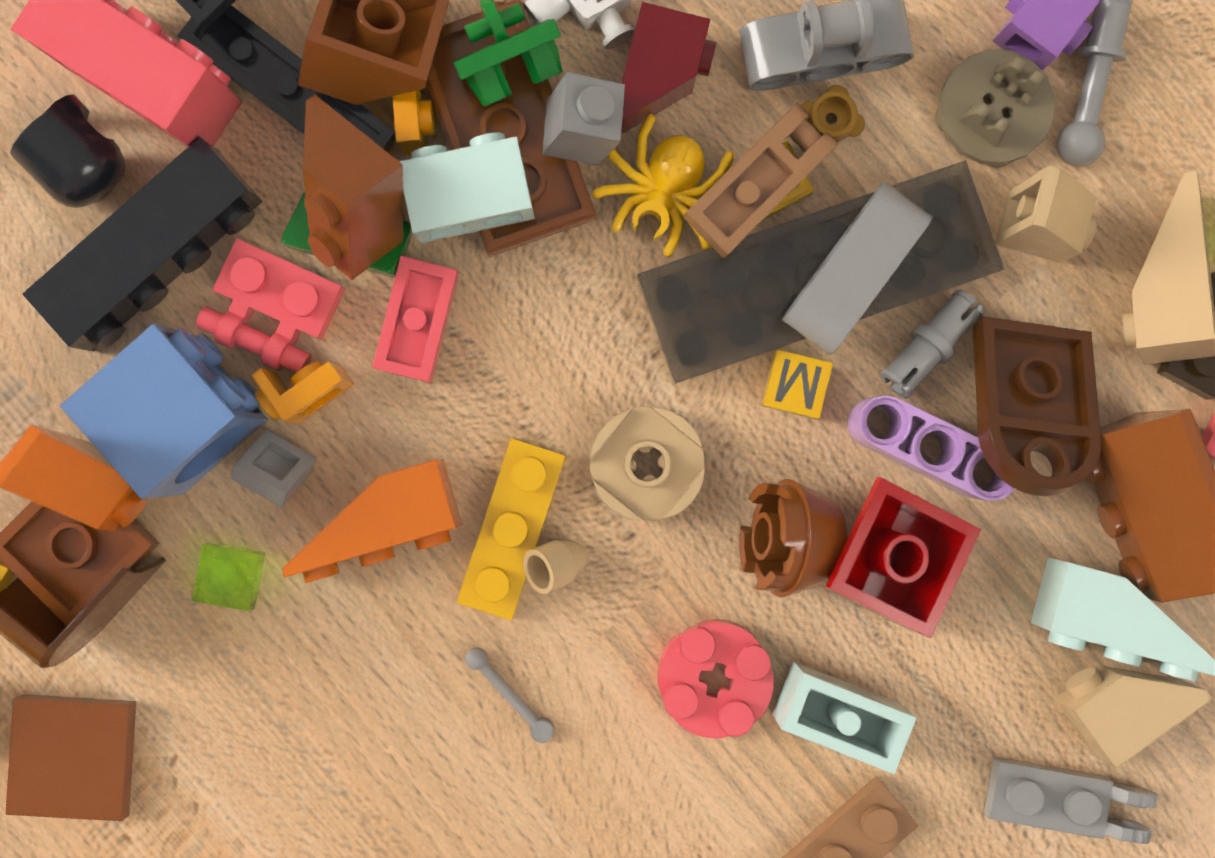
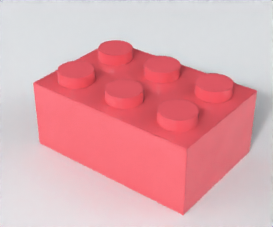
[10,0,242,147]

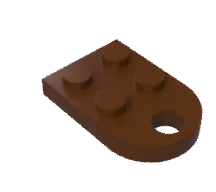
[973,316,1101,496]

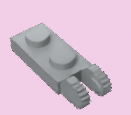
[984,757,1158,844]

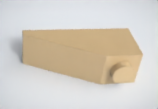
[1123,171,1215,365]

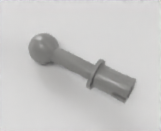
[1057,0,1133,167]

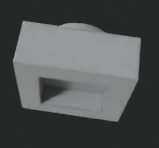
[231,429,316,508]

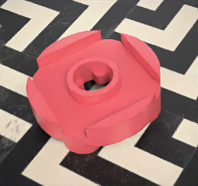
[657,619,774,739]

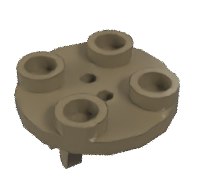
[935,49,1055,168]

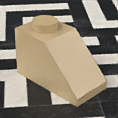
[995,165,1097,263]
[1053,665,1212,769]

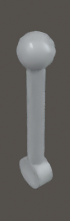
[465,648,554,743]

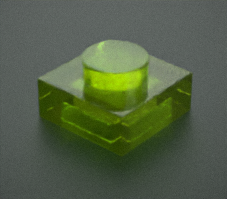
[192,542,265,611]

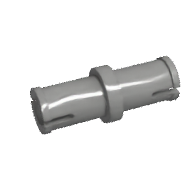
[879,290,985,399]

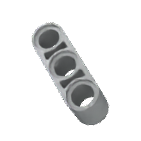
[782,181,933,355]

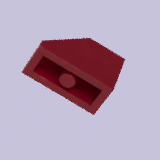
[621,2,717,133]

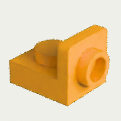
[251,361,354,424]

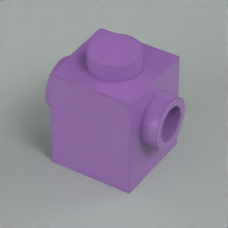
[992,0,1100,70]

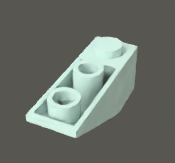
[1031,557,1215,682]

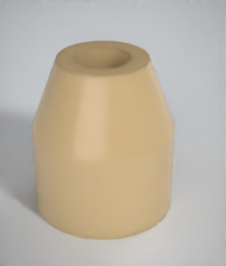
[523,540,587,594]

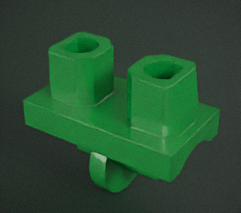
[452,0,563,107]

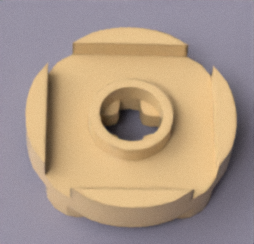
[590,406,705,521]

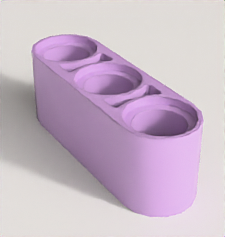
[847,395,1014,501]

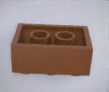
[1086,409,1215,603]

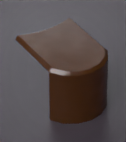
[0,557,166,668]

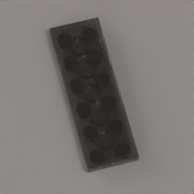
[636,160,1004,385]

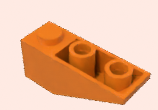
[282,459,462,583]

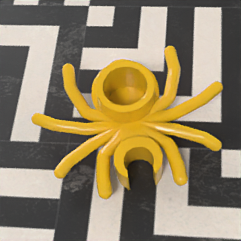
[592,114,734,257]

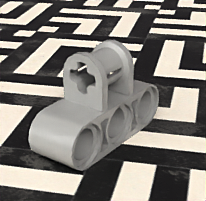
[739,0,914,91]

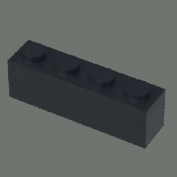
[22,137,263,351]

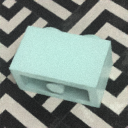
[399,133,535,243]
[772,661,916,775]

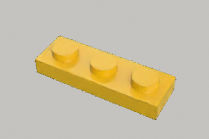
[456,438,566,621]

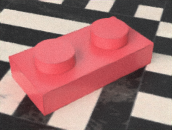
[372,256,460,384]

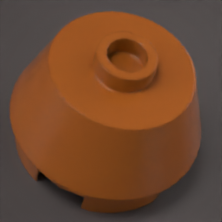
[739,479,847,597]

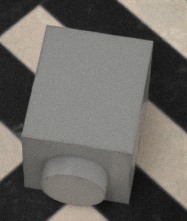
[542,72,625,165]

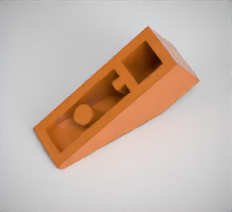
[0,424,147,531]

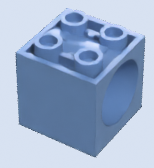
[60,323,269,499]

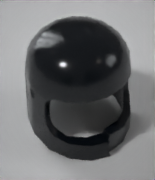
[10,94,125,208]

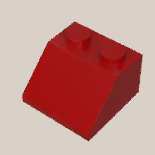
[825,477,981,639]

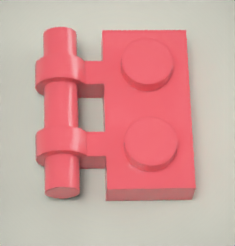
[196,238,346,373]

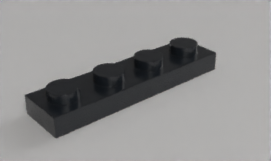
[177,5,396,152]

